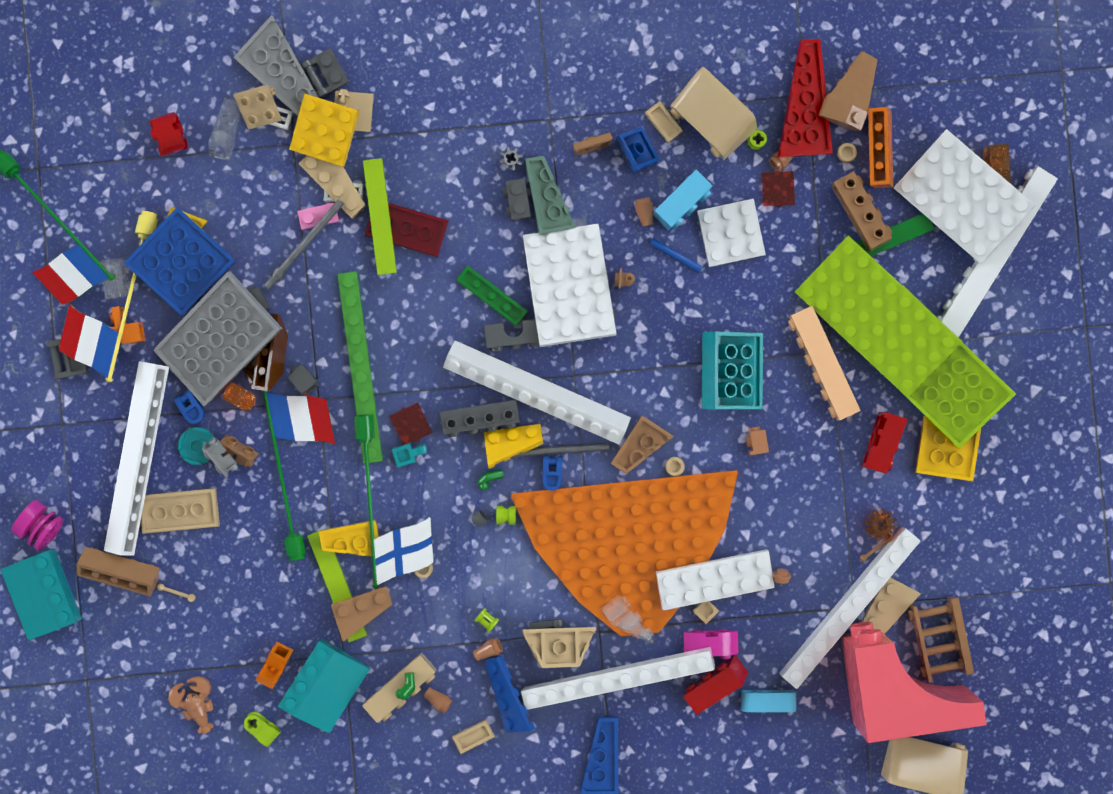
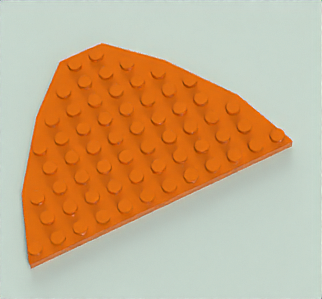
[511,470,738,636]

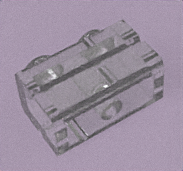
[100,258,135,300]

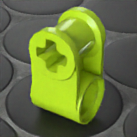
[244,711,281,747]

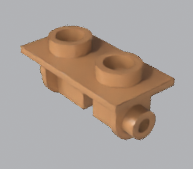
[614,268,635,290]
[219,435,260,468]

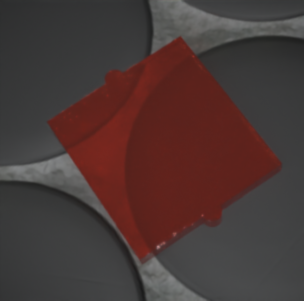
[762,171,795,208]
[390,403,432,445]

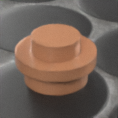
[772,568,792,584]

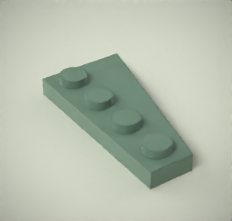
[524,156,576,235]

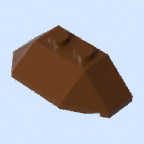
[243,313,288,391]

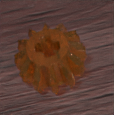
[222,383,257,412]
[864,508,897,541]

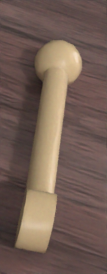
[157,583,196,602]

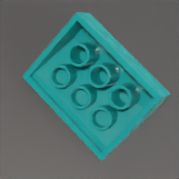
[702,332,763,409]
[0,548,82,641]
[278,638,370,733]

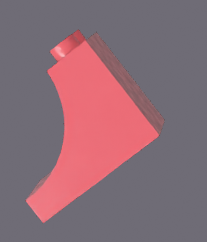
[841,622,987,743]

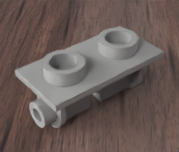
[202,438,238,478]

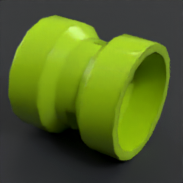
[496,505,516,525]

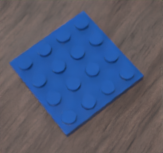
[124,207,235,316]

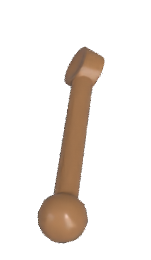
[860,535,893,562]

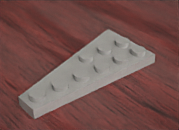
[233,15,319,116]

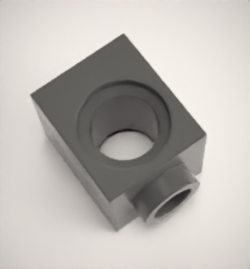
[288,364,321,396]

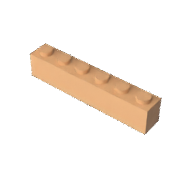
[788,306,861,420]

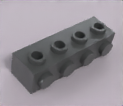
[440,400,520,438]

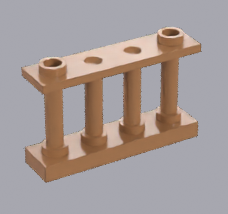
[908,596,974,683]

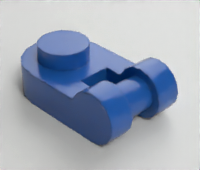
[173,389,205,424]
[542,456,563,491]

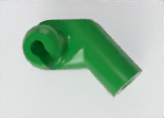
[477,469,504,490]
[395,672,415,700]

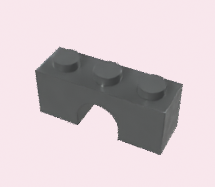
[484,319,540,352]

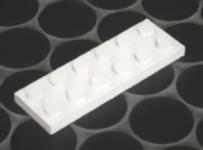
[656,549,775,610]

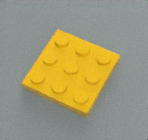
[289,94,360,167]
[915,416,981,481]

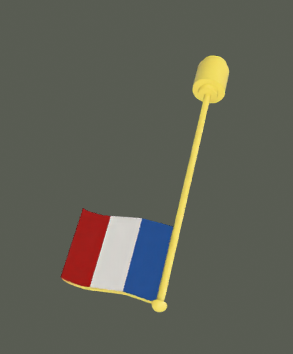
[59,211,158,382]

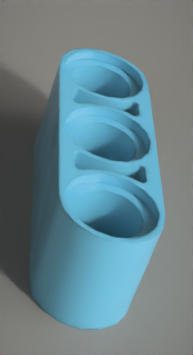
[741,690,796,712]

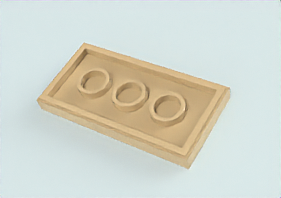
[141,488,220,534]

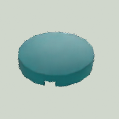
[178,427,216,465]

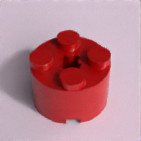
[149,112,189,157]

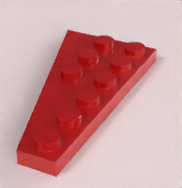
[777,39,833,158]

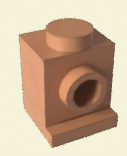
[746,426,769,455]

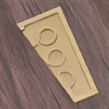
[299,156,366,219]
[861,577,921,634]

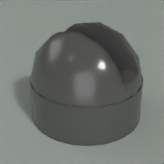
[472,510,489,526]

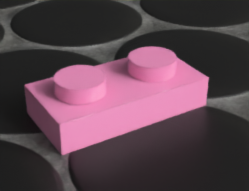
[297,202,340,230]

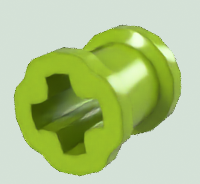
[747,130,767,150]
[474,607,499,633]

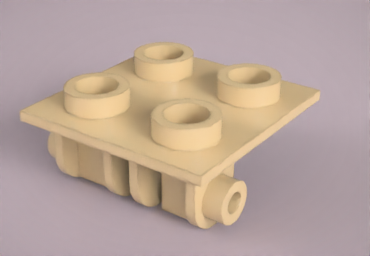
[233,85,282,130]
[334,89,374,132]

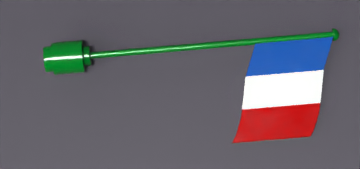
[0,150,115,305]
[261,391,335,561]

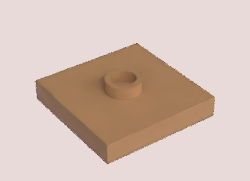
[573,133,612,157]

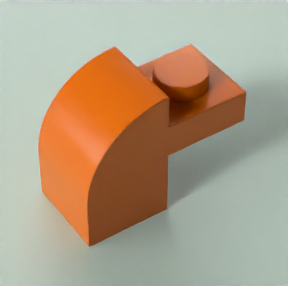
[110,306,146,344]
[255,642,294,689]

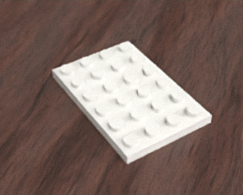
[894,129,1035,264]
[523,224,616,347]

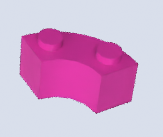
[684,629,738,659]

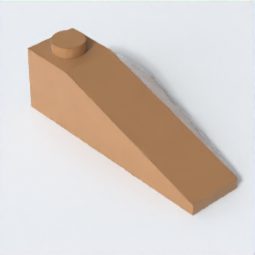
[818,51,878,131]

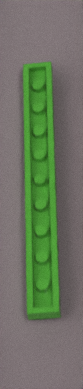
[338,271,383,464]

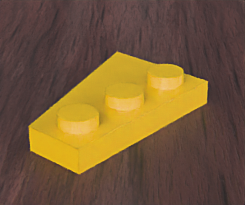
[484,424,543,469]
[318,520,379,556]

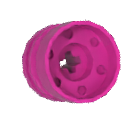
[11,500,64,551]

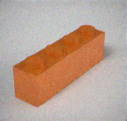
[868,107,893,189]

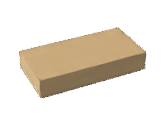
[645,101,683,143]
[452,719,495,754]

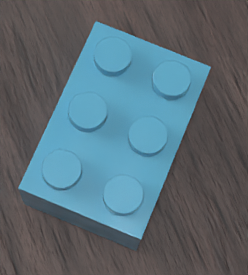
[653,169,712,231]

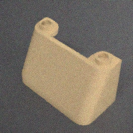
[670,67,757,160]
[881,737,968,794]

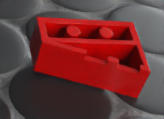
[862,412,908,474]
[683,655,748,715]

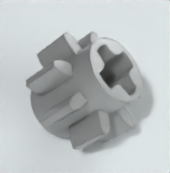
[499,147,523,171]

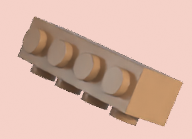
[831,171,892,252]
[77,547,160,597]

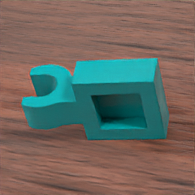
[391,443,428,468]

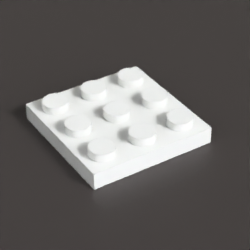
[697,199,766,267]

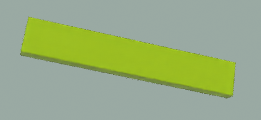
[363,158,397,275]
[307,528,367,642]

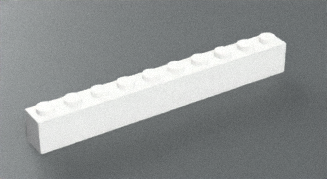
[937,166,1058,338]
[443,341,631,444]
[104,361,169,555]
[779,527,920,689]
[521,647,715,710]

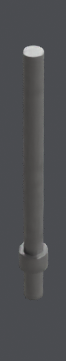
[264,199,344,290]
[511,443,609,459]

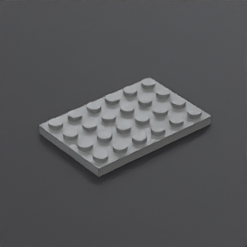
[153,271,283,406]

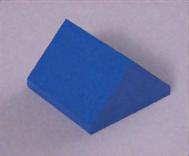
[616,127,660,175]

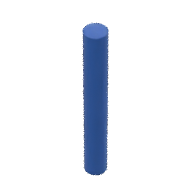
[650,238,703,273]

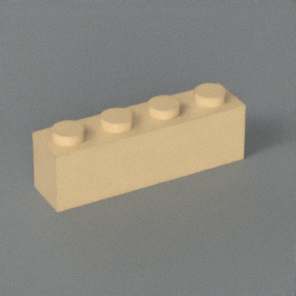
[362,652,437,723]

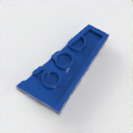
[485,656,536,733]
[580,717,619,794]

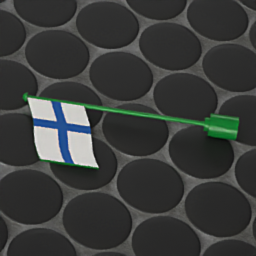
[354,414,434,589]

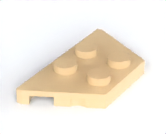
[522,627,596,668]

